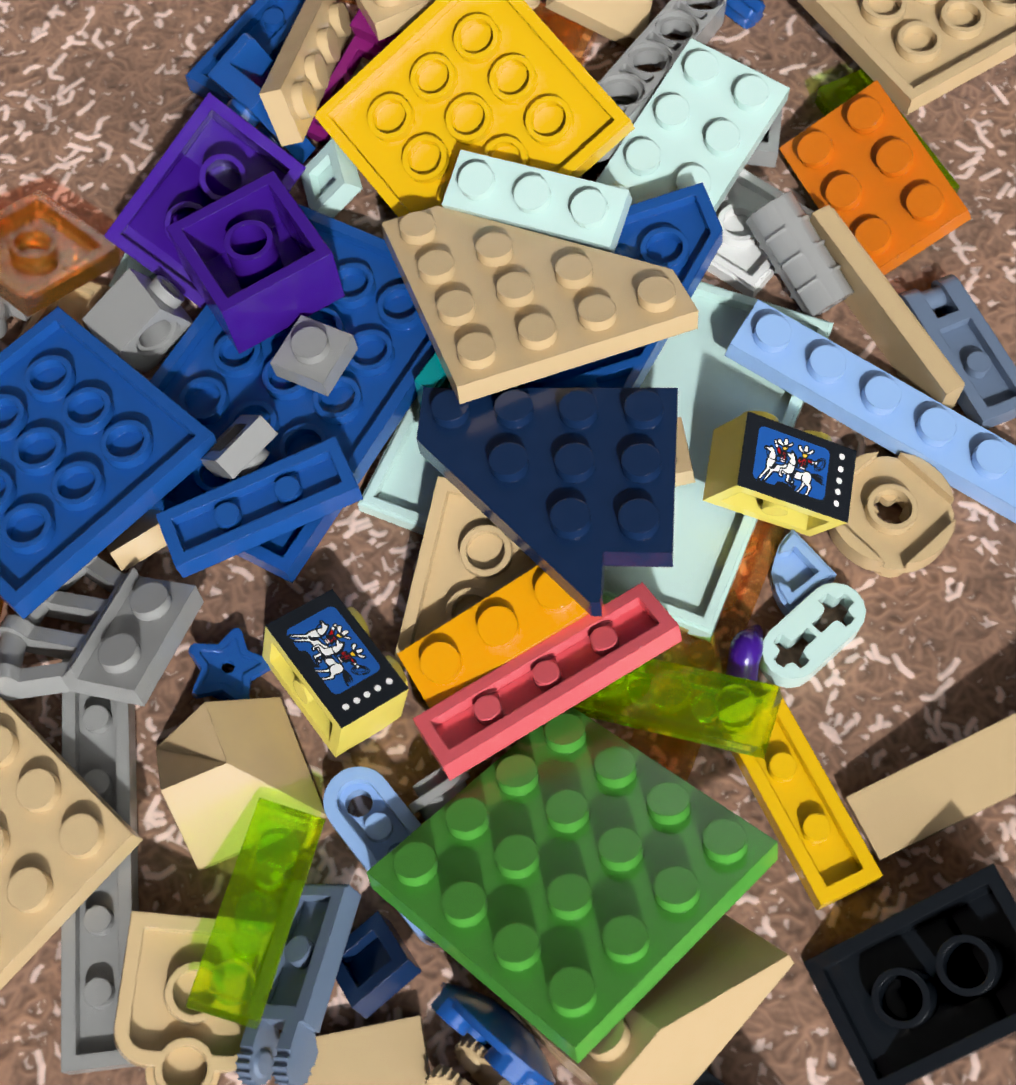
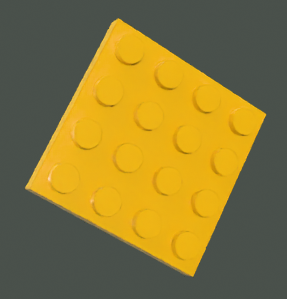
[314,0,635,217]

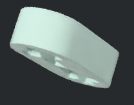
[759,582,866,688]

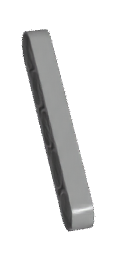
[598,0,727,162]

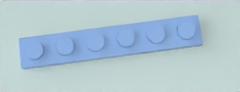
[724,299,1016,524]

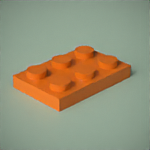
[779,80,971,275]

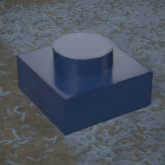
[336,911,422,1019]

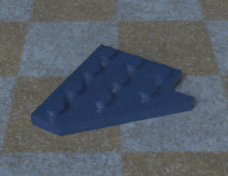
[416,388,678,616]

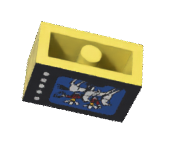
[703,411,857,536]
[262,589,409,758]

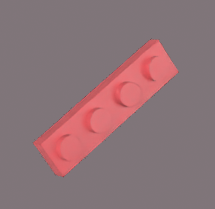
[413,582,682,781]

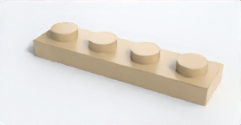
[259,0,351,146]

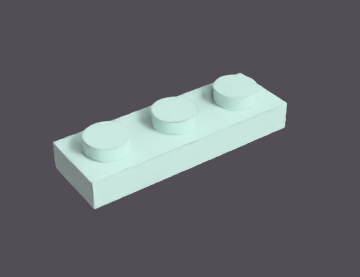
[441,150,632,253]

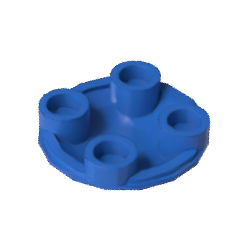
[431,982,556,1085]

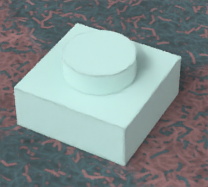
[301,138,363,218]

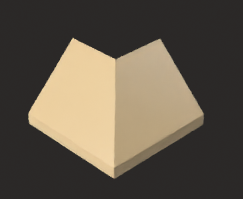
[156,697,327,871]

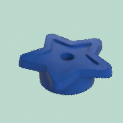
[188,628,271,700]

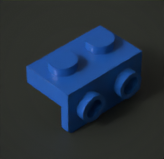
[207,33,316,164]

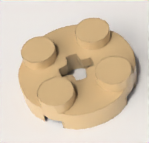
[828,452,956,578]

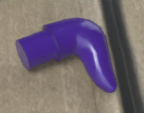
[725,624,763,706]

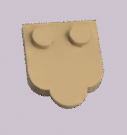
[113,911,276,1085]

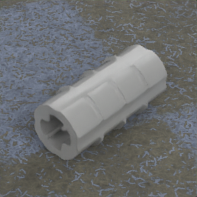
[746,191,854,317]

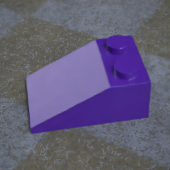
[104,92,306,309]

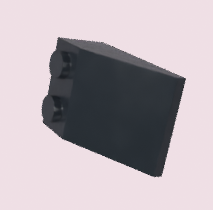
[803,863,1016,1085]

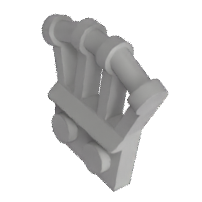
[0,556,204,706]

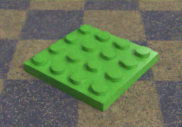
[367,707,778,1064]

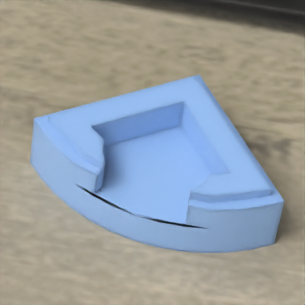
[770,529,837,616]

